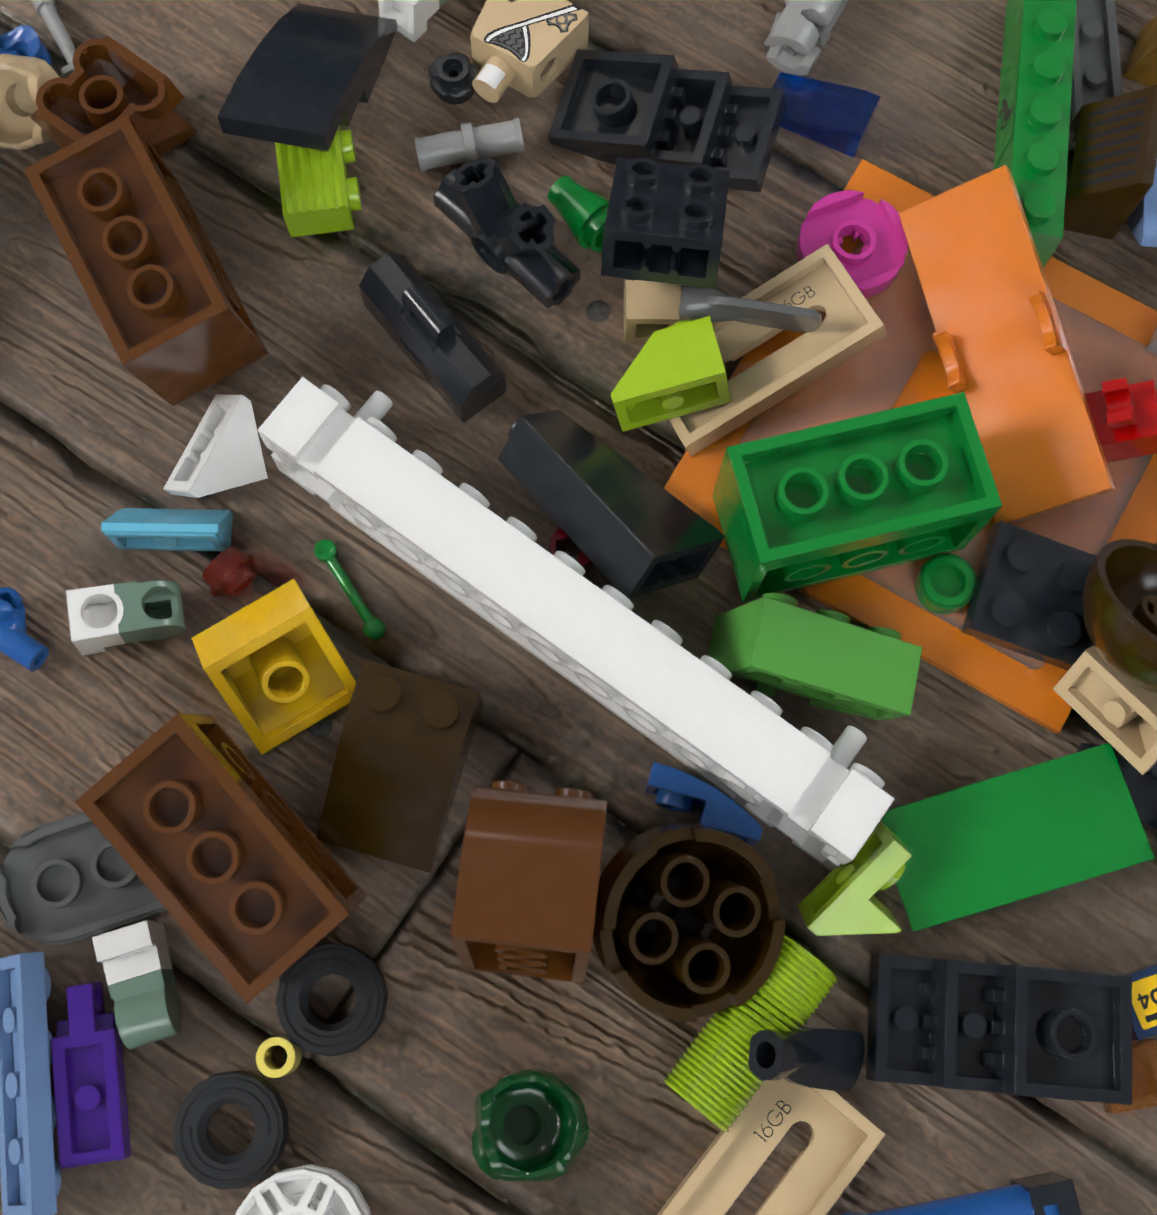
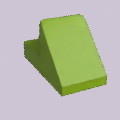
[797,821,912,936]

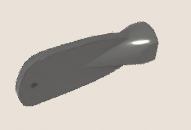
[679,286,822,332]

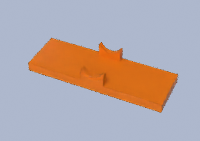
[899,165,1116,525]

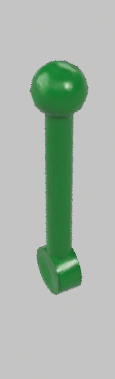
[314,539,386,640]

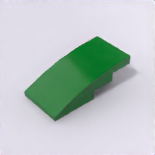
[878,743,1155,932]

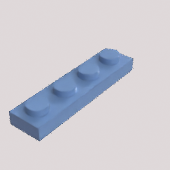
[0,951,61,1215]

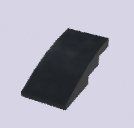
[218,3,398,152]
[547,49,787,193]
[866,954,1132,1105]

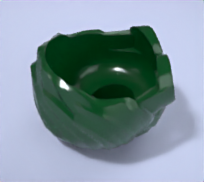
[472,1068,589,1182]

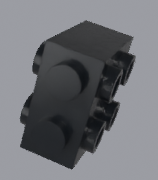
[601,158,730,289]

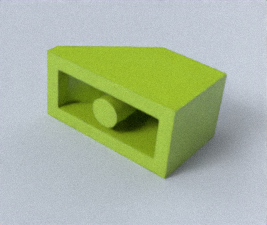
[611,316,731,432]

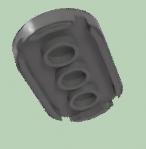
[0,812,168,945]

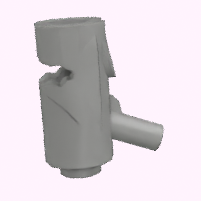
[763,0,849,77]

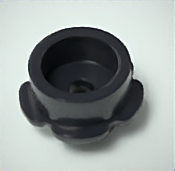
[429,53,479,105]

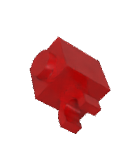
[1084,377,1157,463]

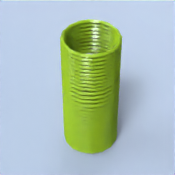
[664,935,837,1132]

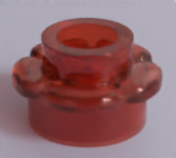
[202,546,256,598]

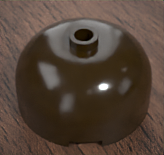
[593,823,786,1022]

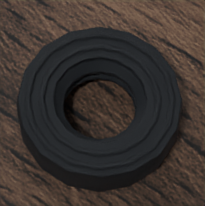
[276,942,388,1057]
[173,1070,289,1190]

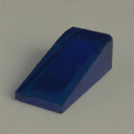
[773,72,881,158]

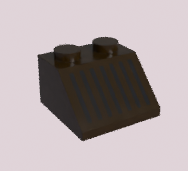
[1063,85,1157,240]

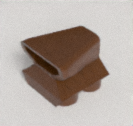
[30,36,196,157]

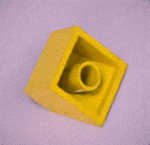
[191,579,357,755]

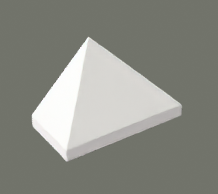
[163,394,268,498]

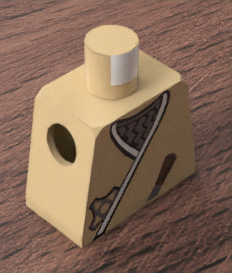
[470,0,589,103]

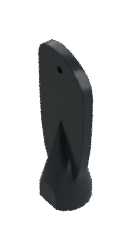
[748,1028,865,1091]

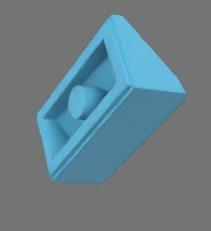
[101,508,233,551]

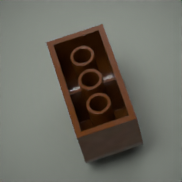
[450,781,607,984]

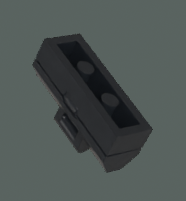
[359,253,507,424]

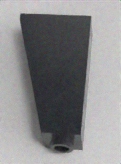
[498,410,725,599]

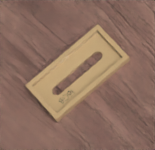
[669,244,887,456]
[657,1079,886,1215]

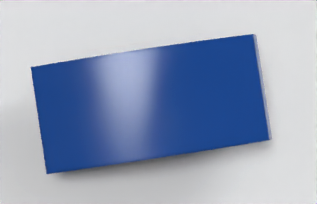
[645,762,763,846]

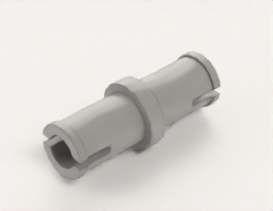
[414,117,525,172]

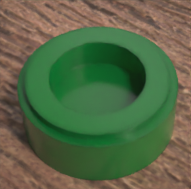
[915,553,977,614]

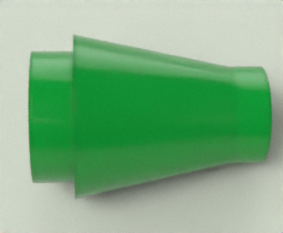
[548,176,609,252]

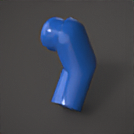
[0,587,49,672]

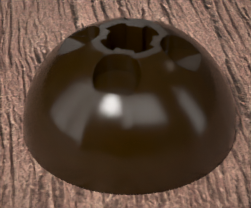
[1082,539,1157,693]

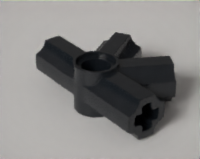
[433,157,580,309]

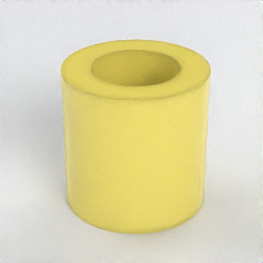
[256,1036,302,1078]

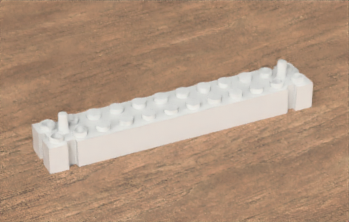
[257,377,895,870]

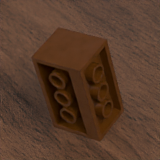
[24,114,269,406]
[75,714,367,1004]

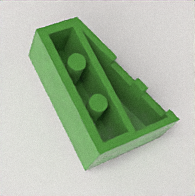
[707,593,922,721]

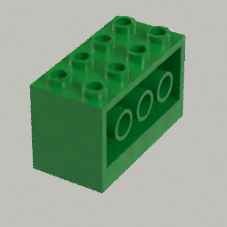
[712,392,1003,602]

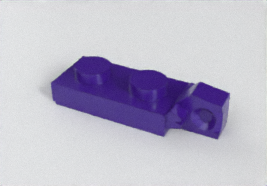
[51,982,131,1169]

